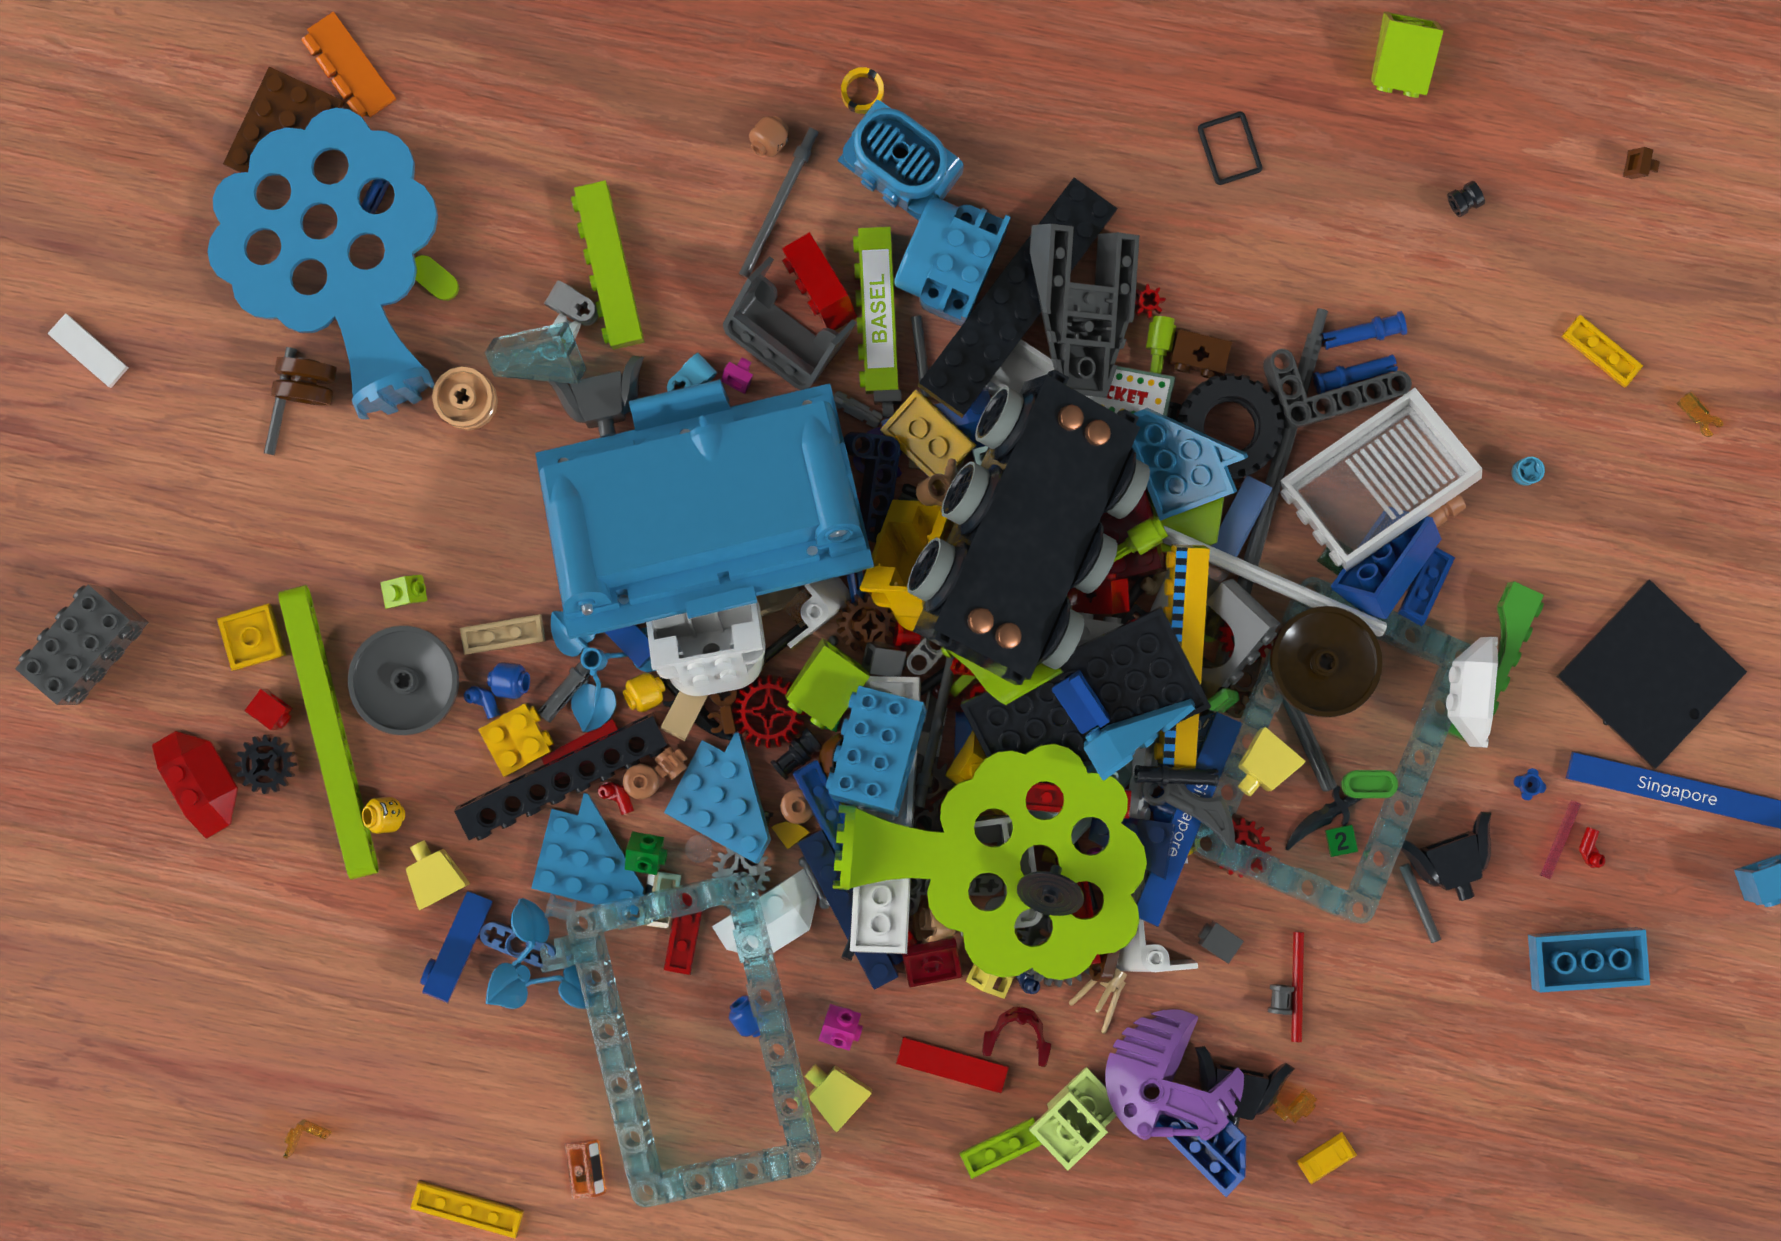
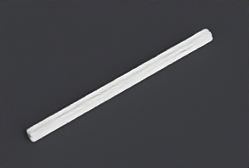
[1163,526,1387,636]

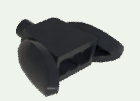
[1395,812,1491,901]
[1195,1046,1295,1127]

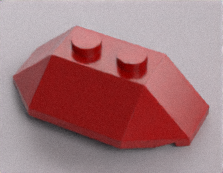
[152,731,238,839]

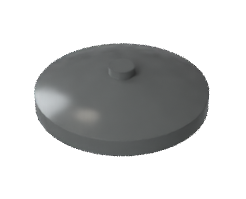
[348,626,459,735]

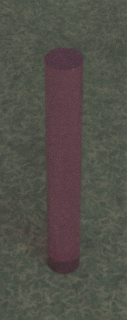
[1540,800,1581,880]

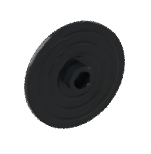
[1017,865,1084,916]

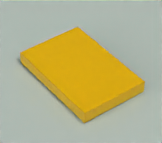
[880,389,976,477]

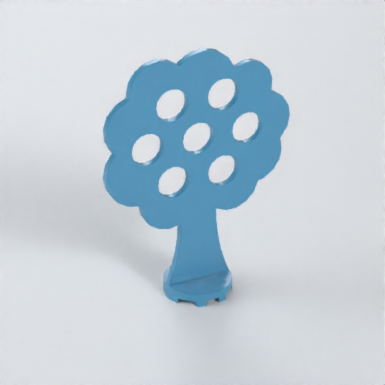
[207,108,438,419]

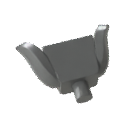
[545,356,644,438]

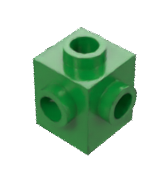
[625,831,668,875]

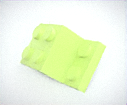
[1029,1067,1117,1171]

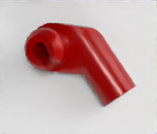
[598,782,634,815]
[1579,827,1605,868]

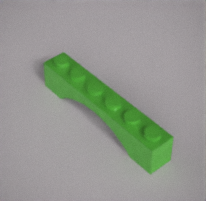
[1441,581,1544,742]

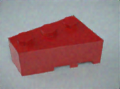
[782,232,857,331]

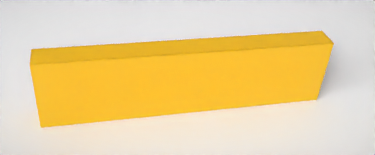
[410,1180,524,1239]

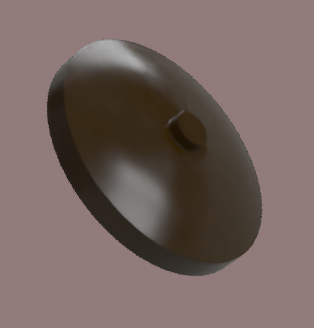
[1270,606,1382,718]

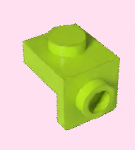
[380,575,427,609]

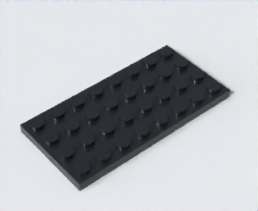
[960,606,1211,783]

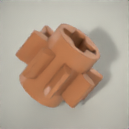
[654,747,688,781]

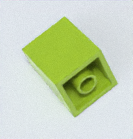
[1371,11,1444,98]
[786,638,870,730]

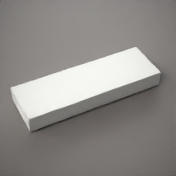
[48,313,129,388]

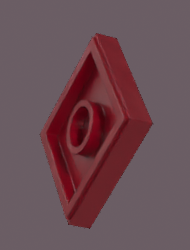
[902,937,963,988]

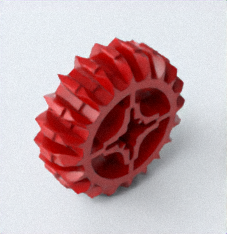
[732,675,806,749]

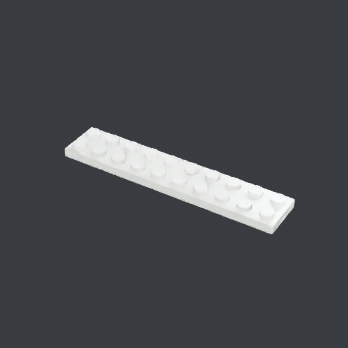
[850,676,921,954]

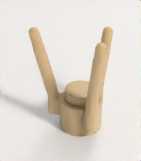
[1069,968,1127,1034]

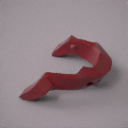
[982,1007,1051,1067]

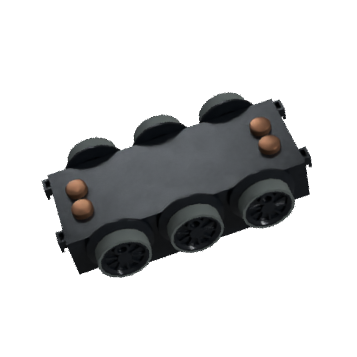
[907,370,1150,685]

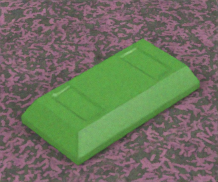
[1208,688,1239,713]

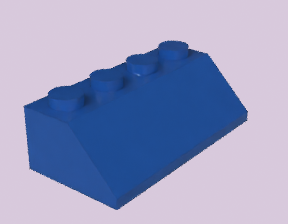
[1331,507,1442,619]

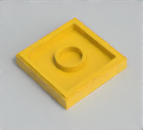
[217,603,286,671]

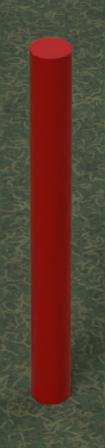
[1291,932,1304,1042]

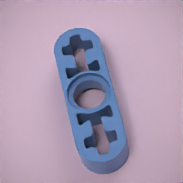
[480,921,557,968]

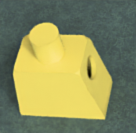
[1238,727,1306,797]
[406,840,470,910]
[805,1064,872,1132]

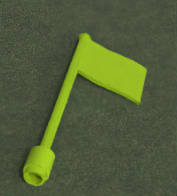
[1146,316,1224,552]
[941,517,1168,705]

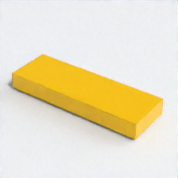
[1561,315,1643,388]

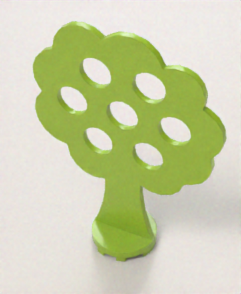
[833,744,1147,980]

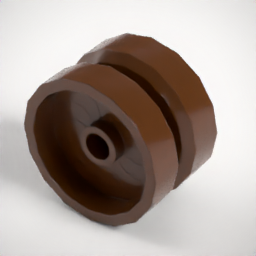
[271,357,337,406]

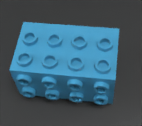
[826,686,927,817]

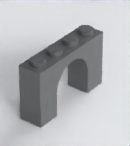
[1201,579,1281,699]

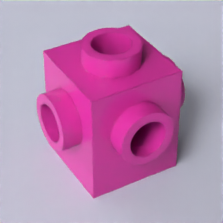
[818,1004,863,1051]

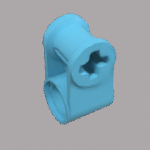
[667,353,717,391]

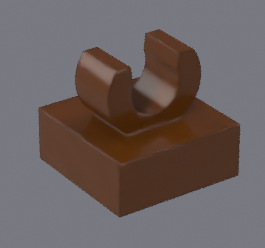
[1623,147,1660,179]
[708,705,738,734]

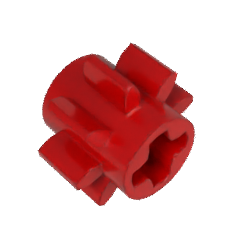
[1135,284,1166,319]

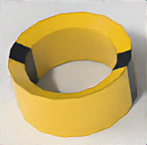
[841,67,884,114]

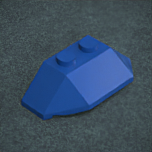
[1155,1114,1247,1197]

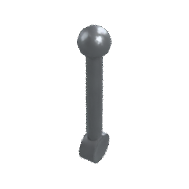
[799,857,830,909]

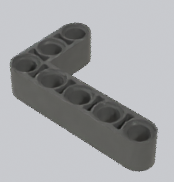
[1263,349,1412,430]

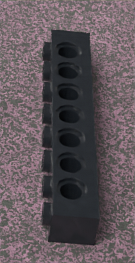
[454,712,668,841]

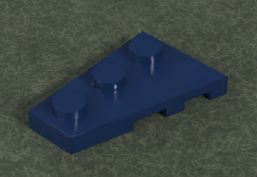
[1088,817,1176,880]

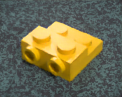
[478,703,554,777]

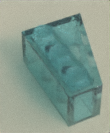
[484,321,587,384]

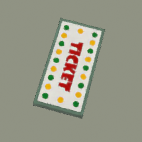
[1086,366,1176,416]

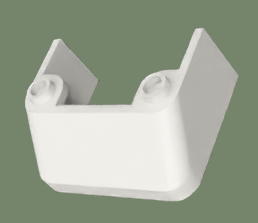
[787,577,851,649]
[1116,858,1198,972]

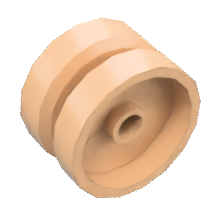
[432,367,498,431]

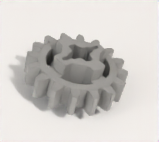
[712,847,772,901]

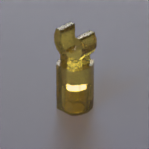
[1677,391,1724,437]

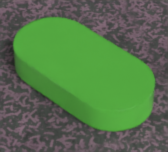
[1341,770,1398,798]

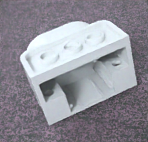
[646,597,765,696]

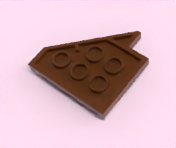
[223,67,344,173]

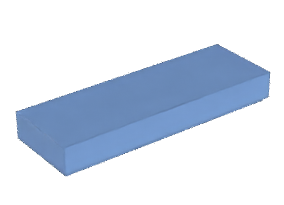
[1211,476,1272,557]

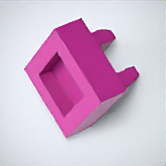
[721,357,753,394]

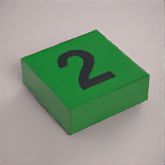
[1324,824,1358,857]

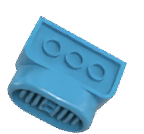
[838,100,964,221]
[894,197,1011,326]

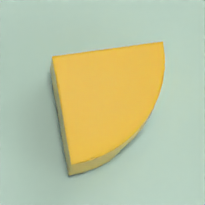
[771,822,810,849]

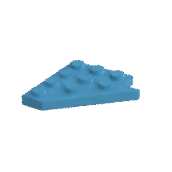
[1132,408,1248,521]
[664,732,771,864]
[531,793,645,915]

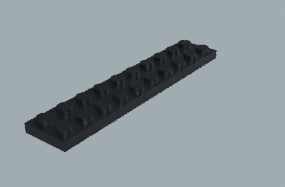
[918,177,1118,418]

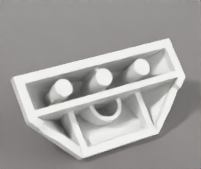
[1446,637,1498,748]
[712,868,818,959]

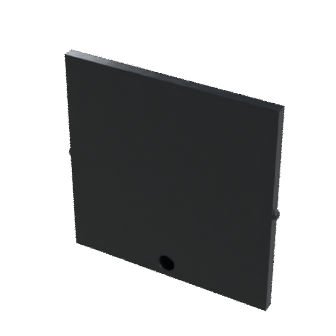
[1556,579,1747,769]

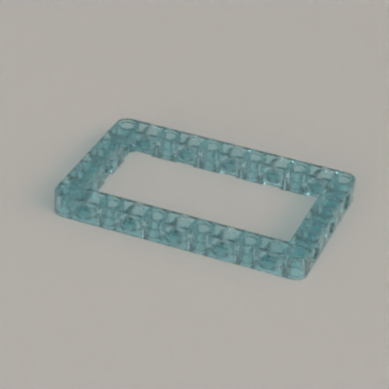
[1191,577,1471,924]
[566,872,821,1207]

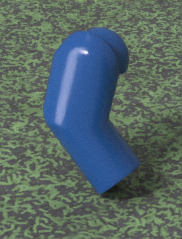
[464,686,501,719]

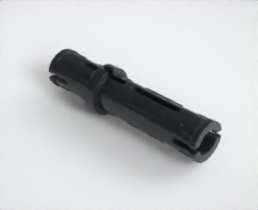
[1133,764,1219,786]

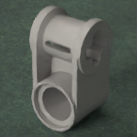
[544,280,598,326]

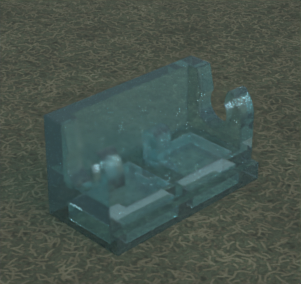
[540,932,584,973]

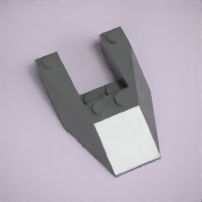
[1030,224,1140,397]

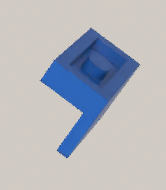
[1052,670,1110,734]

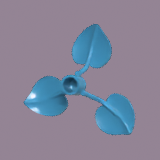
[551,611,656,732]
[486,898,595,1009]

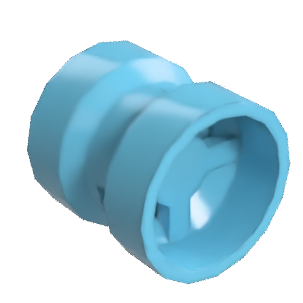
[1511,456,1545,486]

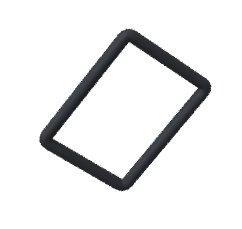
[1198,111,1263,185]

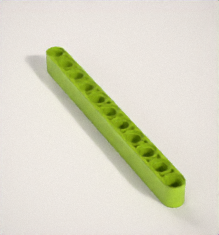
[278,585,379,880]

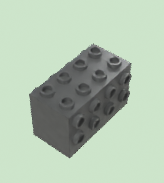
[15,584,149,705]

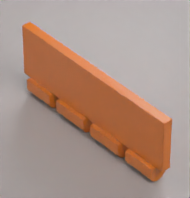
[301,11,397,117]

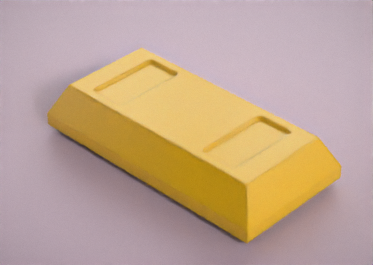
[1296,1132,1357,1184]

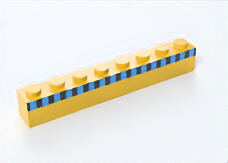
[1154,544,1210,768]

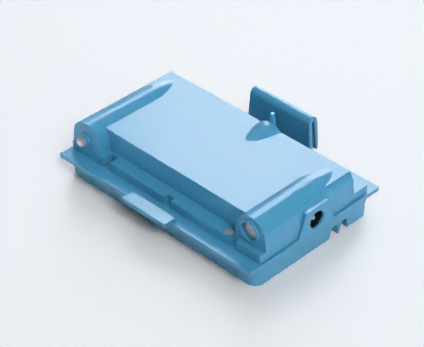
[535,379,874,639]

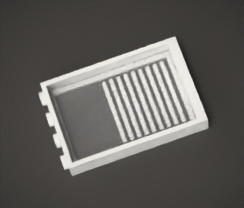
[1280,388,1482,571]

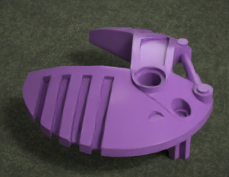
[1105,1009,1244,1141]

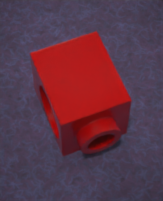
[244,689,293,730]

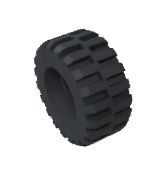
[1176,373,1284,480]

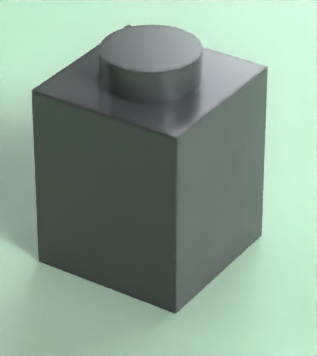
[861,641,907,677]
[1198,921,1244,964]

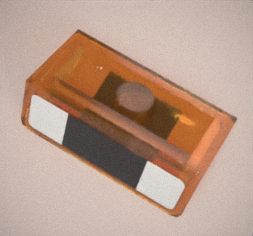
[565,1139,606,1199]

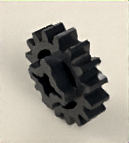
[235,735,297,794]

